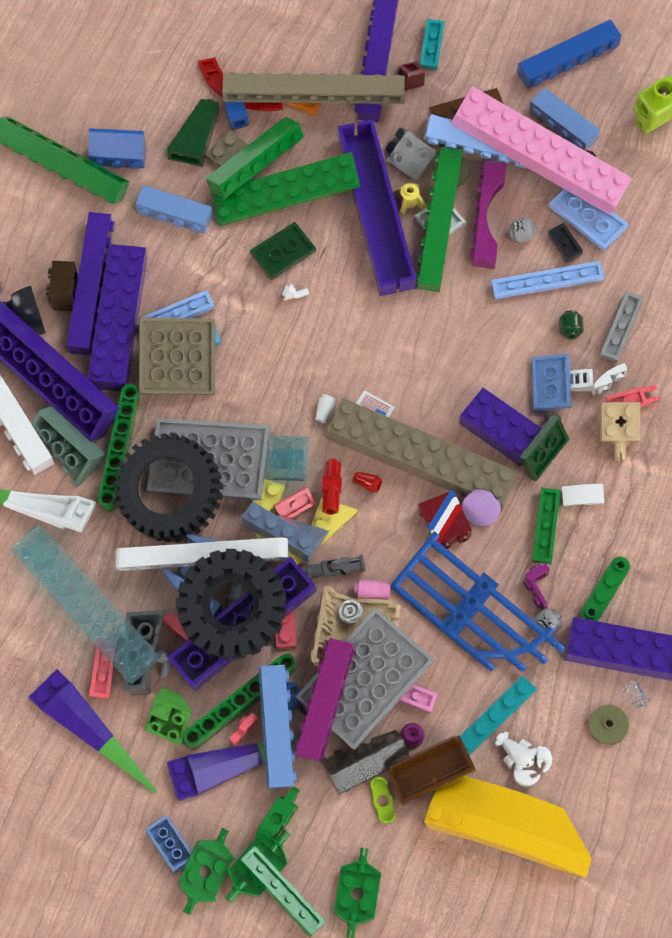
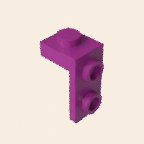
[523,563,550,610]

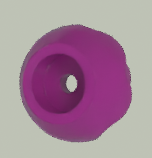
[400,723,425,747]

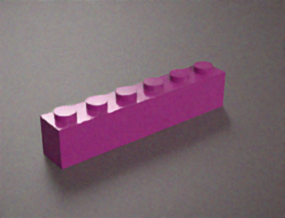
[294,638,356,763]

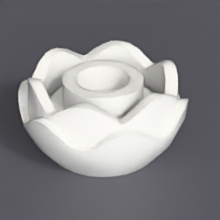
[339,600,363,624]

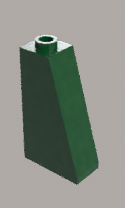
[167,99,219,167]

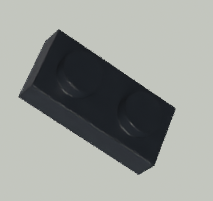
[548,223,583,263]

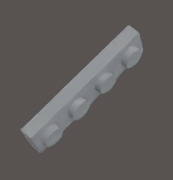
[600,291,644,363]

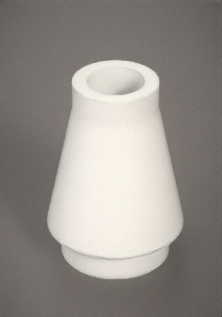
[315,394,336,424]

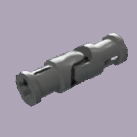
[305,554,366,580]

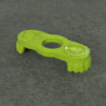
[370,776,396,824]

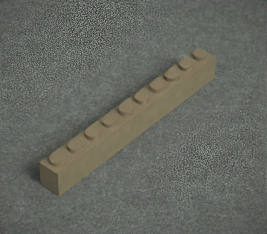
[223,72,405,104]

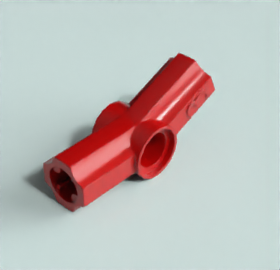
[322,458,342,515]

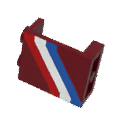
[417,490,472,551]

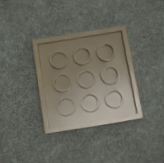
[139,317,215,395]

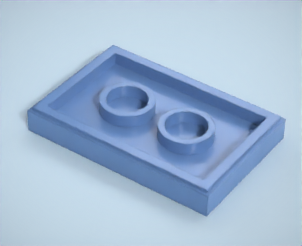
[532,353,572,412]

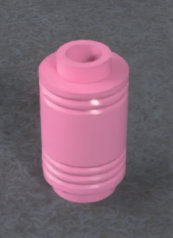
[354,579,390,600]

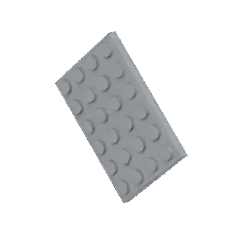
[147,418,270,501]
[296,608,435,750]

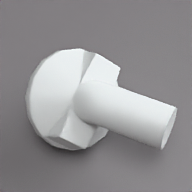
[282,283,309,301]

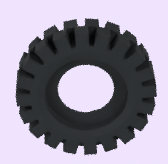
[176,549,287,660]

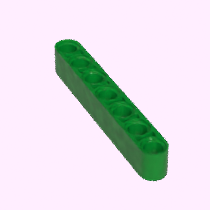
[98,384,140,512]
[183,654,296,750]

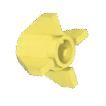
[393,183,427,217]

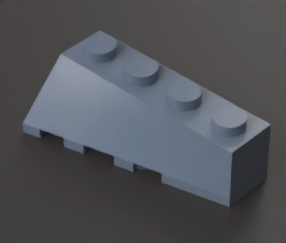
[242,501,329,563]

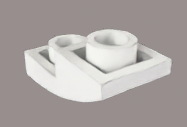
[592,363,628,395]
[562,484,605,507]

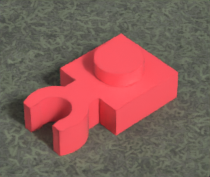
[229,713,259,747]

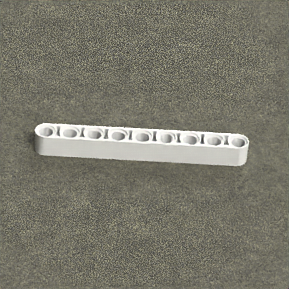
[115,538,288,571]

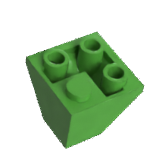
[145,687,192,746]

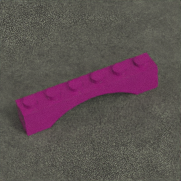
[470,160,507,269]

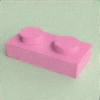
[399,685,438,714]

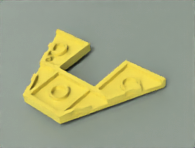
[252,479,358,566]

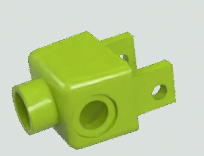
[633,75,672,136]

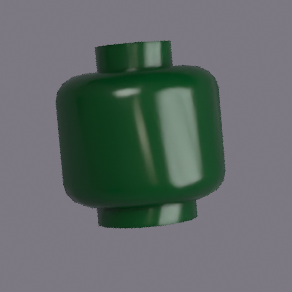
[559,310,584,340]

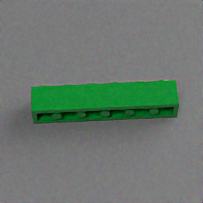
[206,117,304,199]

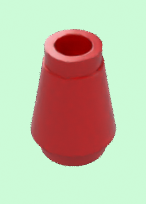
[353,471,383,493]

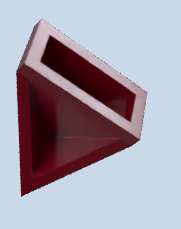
[398,61,425,91]

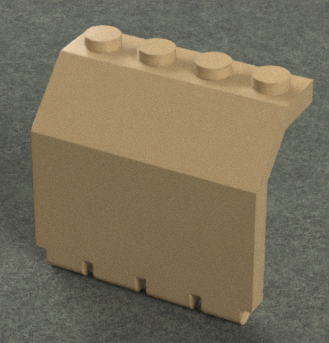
[310,586,401,668]

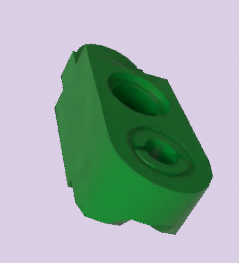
[256,786,300,840]

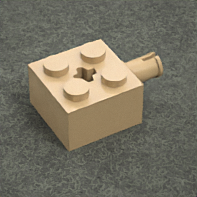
[599,402,641,461]

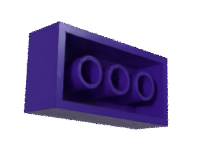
[459,387,542,467]

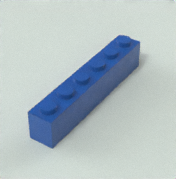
[517,19,622,89]

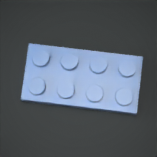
[549,189,629,251]

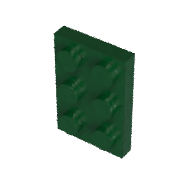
[250,222,316,280]
[520,415,570,481]

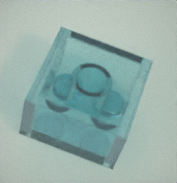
[268,436,308,481]

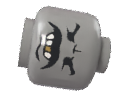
[509,217,537,243]
[533,608,562,635]

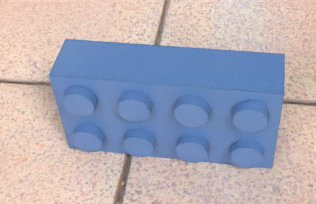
[145,815,192,873]

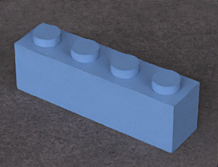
[529,88,600,151]
[135,185,213,233]

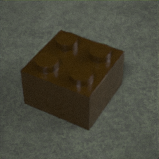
[46,260,78,311]

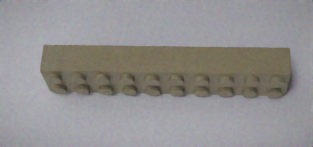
[327,398,518,512]

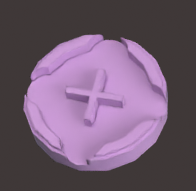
[462,490,501,526]

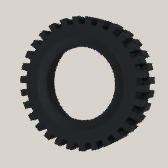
[114,433,223,542]

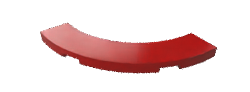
[198,57,283,112]

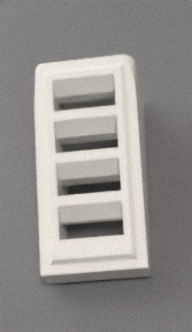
[570,369,593,391]

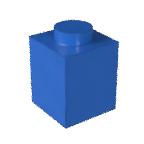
[225,102,249,130]

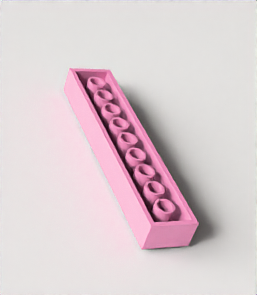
[451,86,632,215]

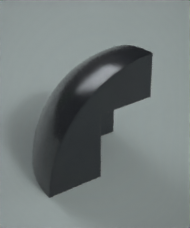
[3,285,46,335]

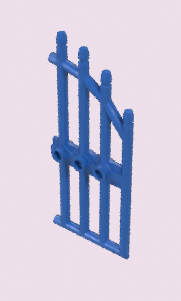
[390,531,566,672]

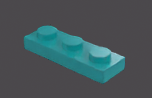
[420,19,445,70]

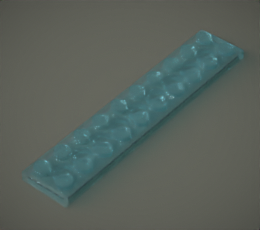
[12,524,161,685]

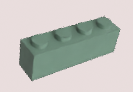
[32,406,106,487]

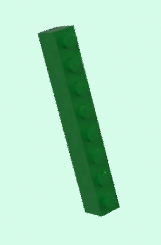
[0,116,130,204]
[416,147,463,292]

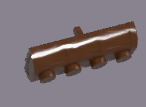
[387,735,476,806]

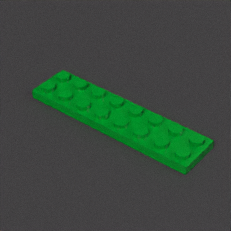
[211,152,360,226]

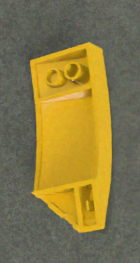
[424,776,592,878]

